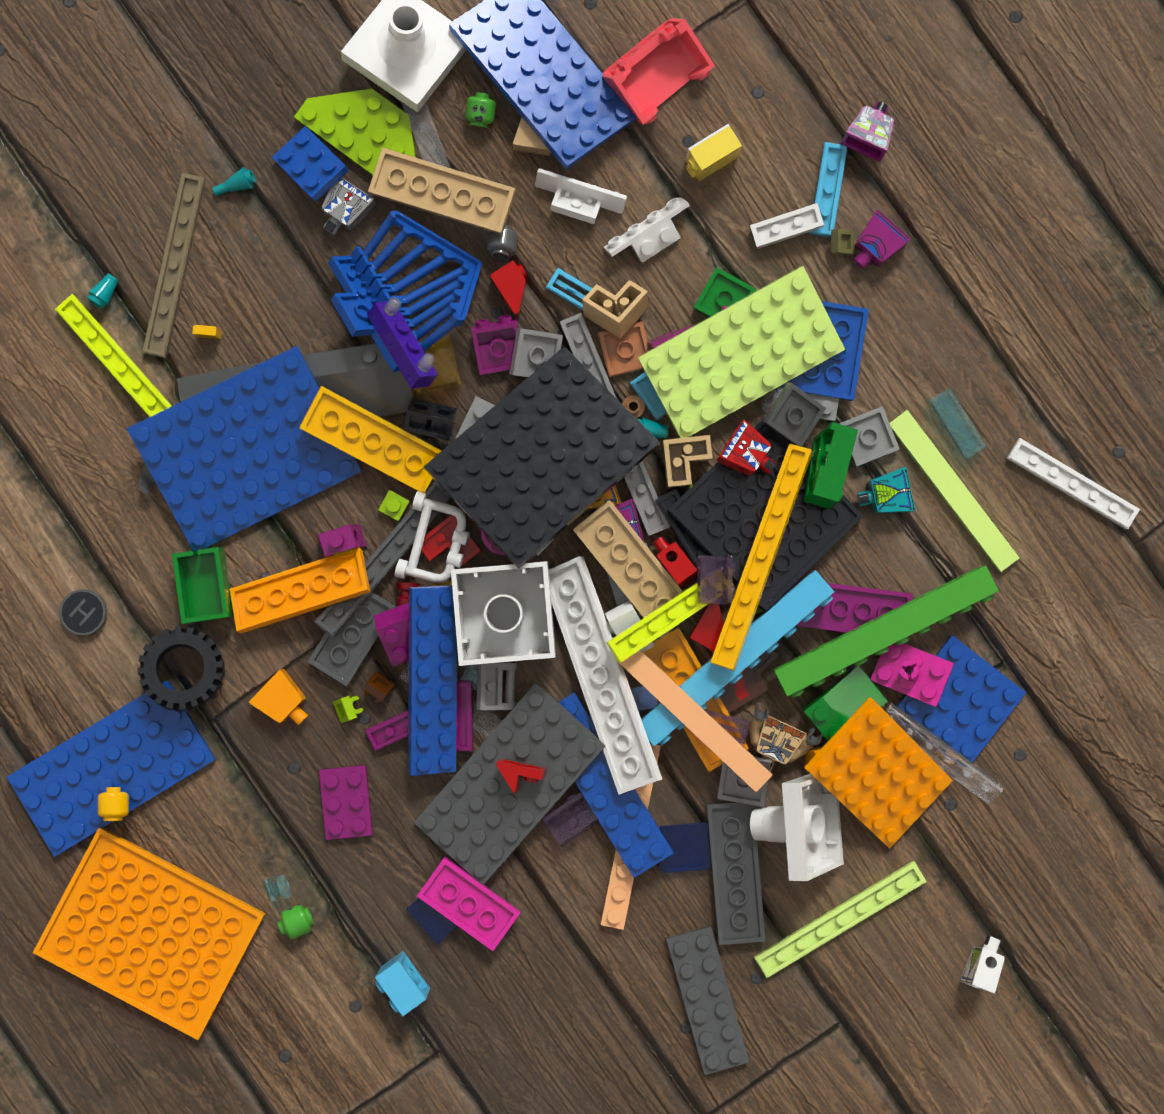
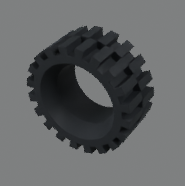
[137,626,225,712]

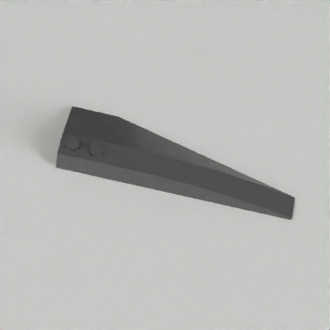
[177,344,414,417]

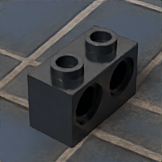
[403,397,457,441]

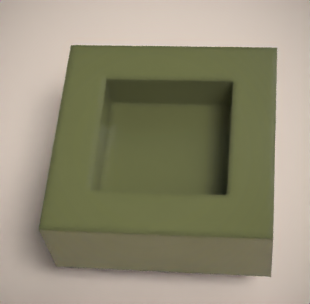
[831,229,854,255]

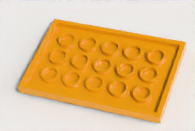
[804,697,953,849]

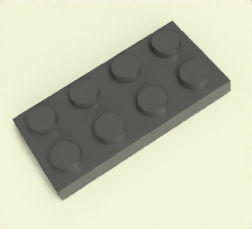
[307,592,396,686]

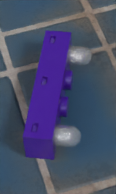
[367,297,438,389]

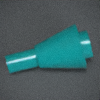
[213,167,256,196]

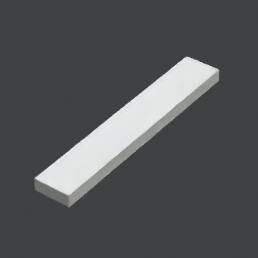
[1006,438,1140,529]

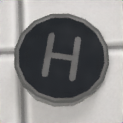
[59,589,107,636]

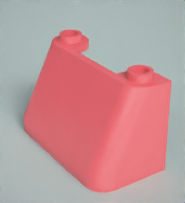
[602,18,715,125]

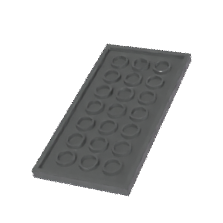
[414,683,605,885]

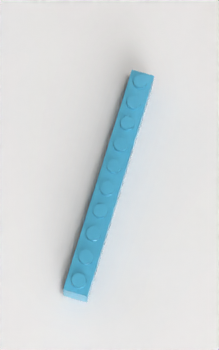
[641,570,834,746]

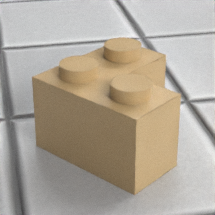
[582,280,648,338]
[662,435,713,488]

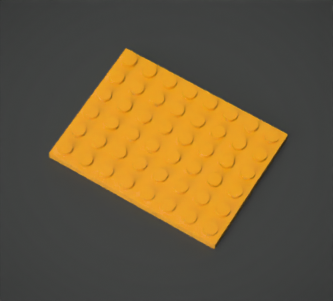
[33,827,266,1040]

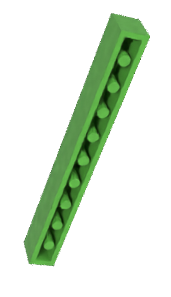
[772,566,999,698]

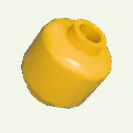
[97,787,129,821]

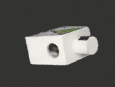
[960,935,1004,994]

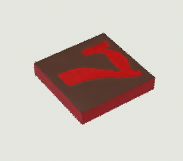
[719,667,769,713]

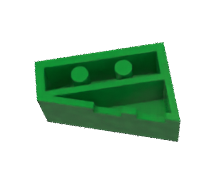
[804,422,858,509]

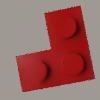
[422,515,481,565]

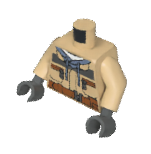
[749,704,823,772]

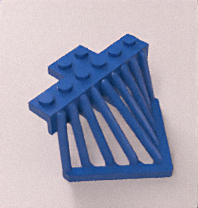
[328,211,482,372]

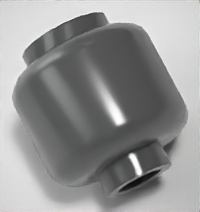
[486,225,518,261]

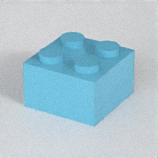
[375,951,430,1016]

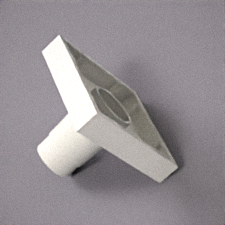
[341,0,466,113]
[750,774,844,881]

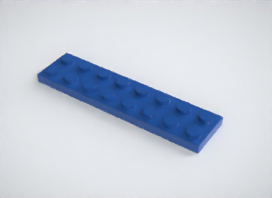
[408,585,457,776]
[559,692,674,878]

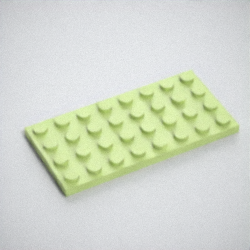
[637,266,845,438]

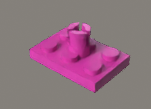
[870,643,954,707]

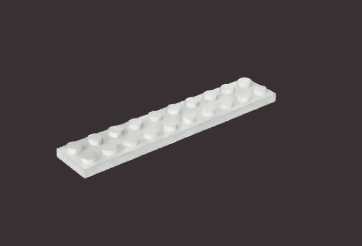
[549,556,662,794]

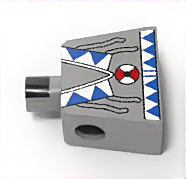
[321,178,376,235]

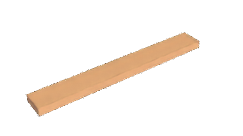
[619,650,772,792]

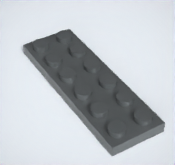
[706,802,766,945]
[666,925,749,1075]

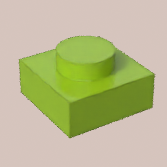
[378,490,411,522]

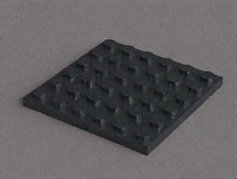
[667,416,863,612]

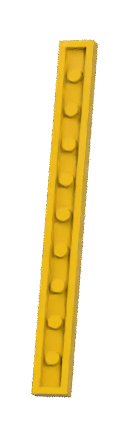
[711,444,813,671]

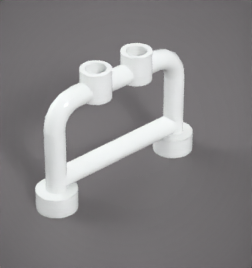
[395,491,470,583]

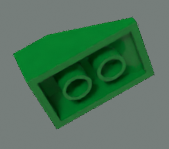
[803,666,888,741]

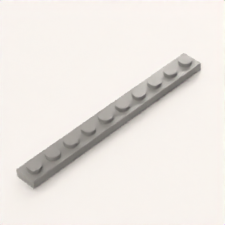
[560,313,670,536]

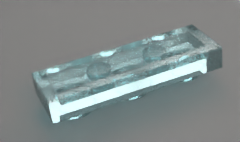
[929,388,987,460]

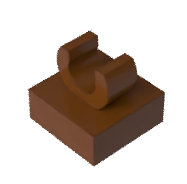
[363,671,395,704]

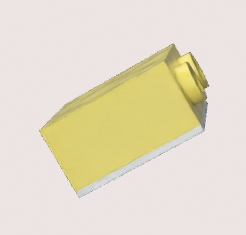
[685,124,742,182]

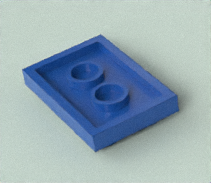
[272,126,349,202]

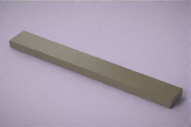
[142,173,206,359]

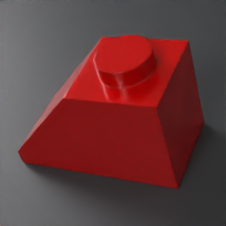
[490,261,528,318]
[689,599,724,651]

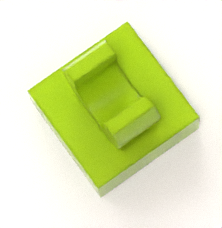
[333,696,363,723]

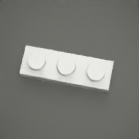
[750,203,824,249]

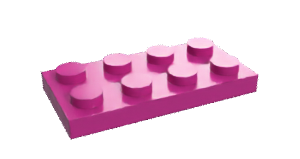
[417,857,521,951]

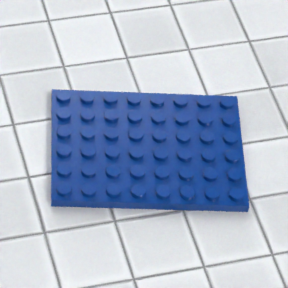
[127,345,362,551]

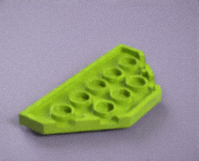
[294,89,416,176]

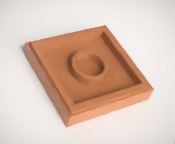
[598,321,650,378]

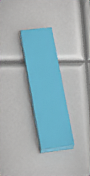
[809,142,847,238]

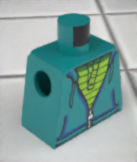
[857,467,915,513]

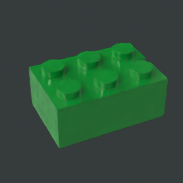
[172,547,234,624]

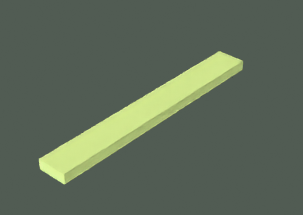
[890,410,1019,572]
[754,861,926,978]

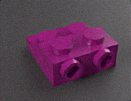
[471,315,518,375]

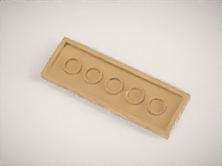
[368,147,516,235]
[573,500,683,639]

